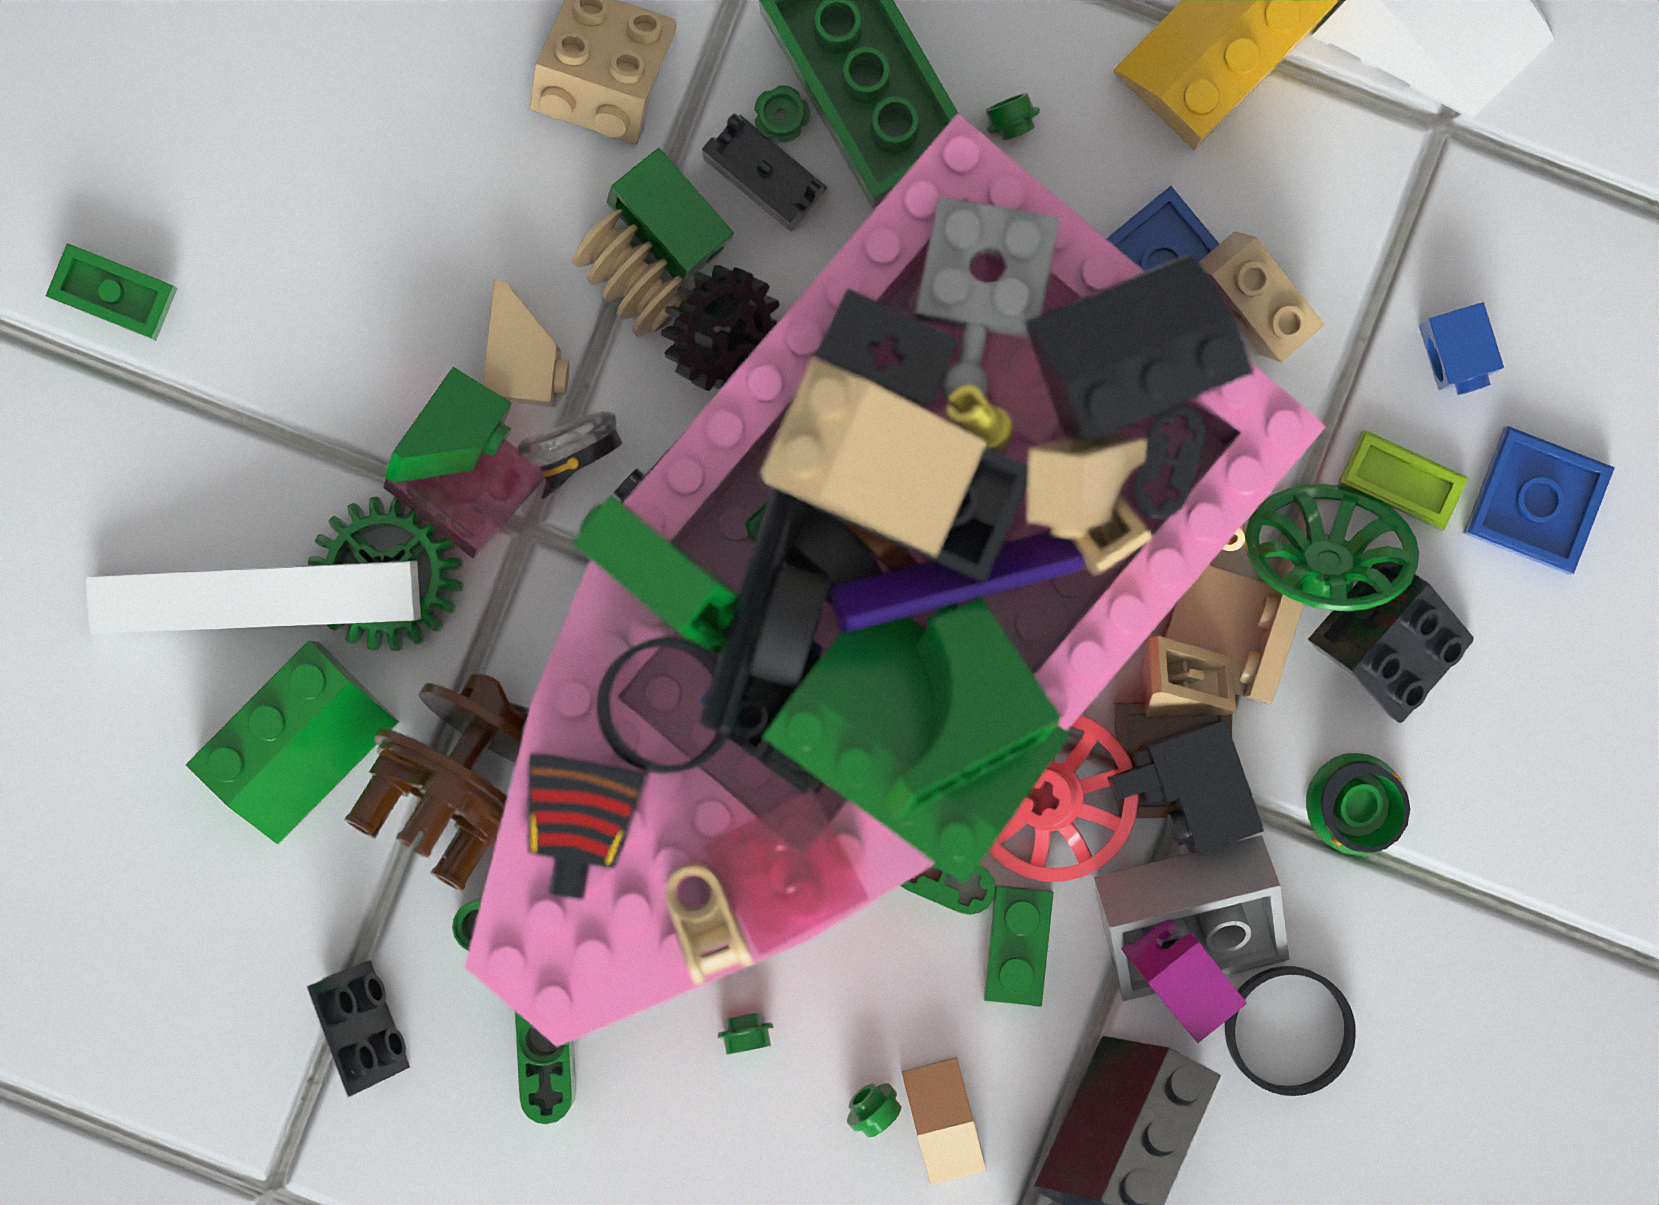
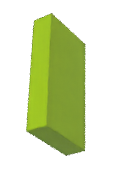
[1338,430,1468,531]

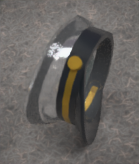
[517,411,622,499]

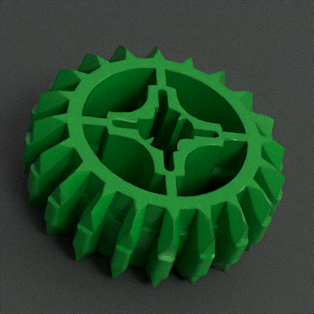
[308,496,464,651]

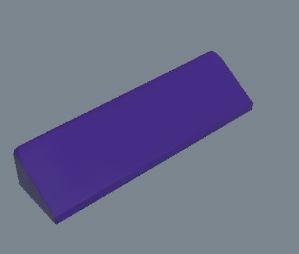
[830,530,1086,633]

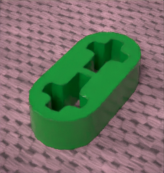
[900,864,996,915]

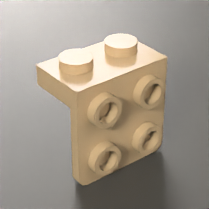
[529,0,676,145]

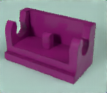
[1121,920,1247,1043]

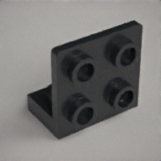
[1308,561,1474,723]

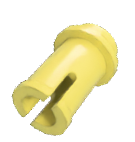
[946,385,1012,452]

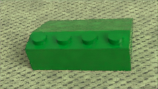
[763,616,1071,884]

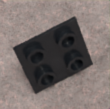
[306,960,410,1097]

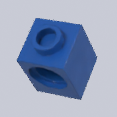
[1418,302,1504,395]

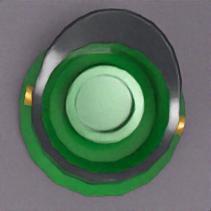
[1306,753,1411,856]

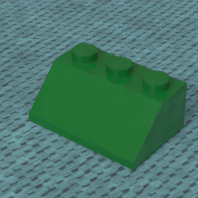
[185,640,400,844]

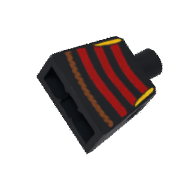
[527,752,650,900]

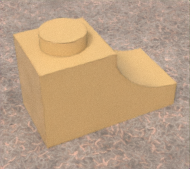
[1027,433,1147,538]

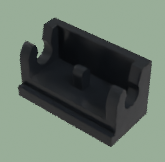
[702,113,827,232]

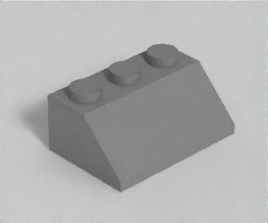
[1094,835,1290,1001]

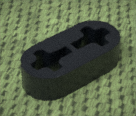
[1131,405,1206,520]

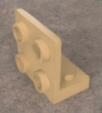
[1164,565,1304,704]

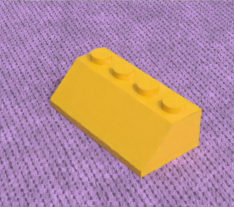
[1113,0,1342,150]

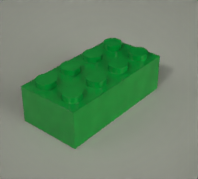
[759,0,959,209]

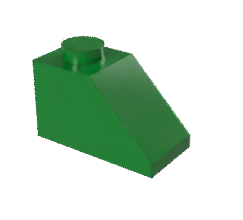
[384,367,512,483]

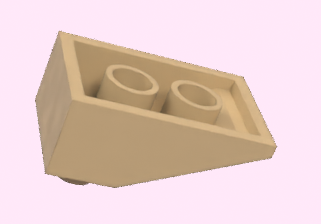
[761,358,987,557]

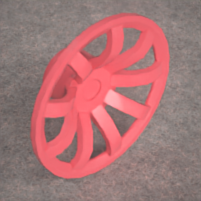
[989,715,1139,882]

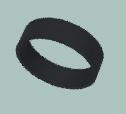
[596,637,731,774]
[1225,966,1356,1096]

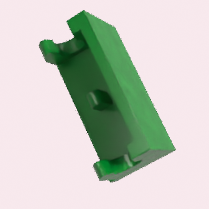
[606,147,734,286]

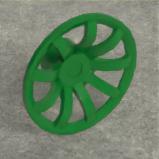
[1245,484,1419,611]

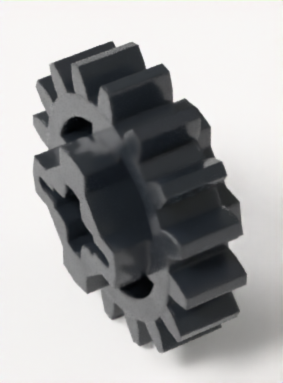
[661,265,780,391]

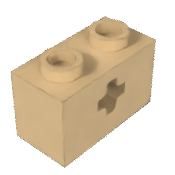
[1199,231,1325,363]

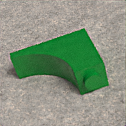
[572,495,739,656]
[882,597,1062,821]

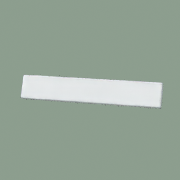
[85,561,421,634]

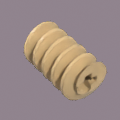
[571,209,683,337]

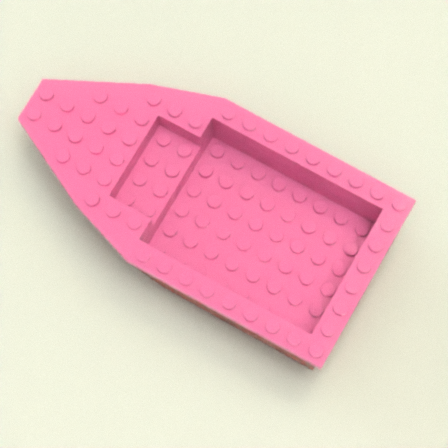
[465,114,1326,1047]

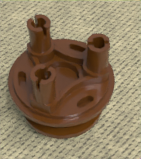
[344,674,530,891]

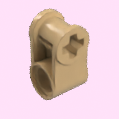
[665,861,754,985]

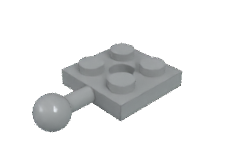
[916,197,1060,408]

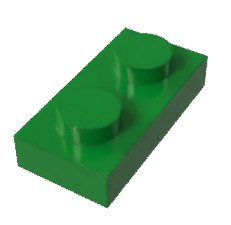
[45,243,177,341]
[984,885,1054,1007]

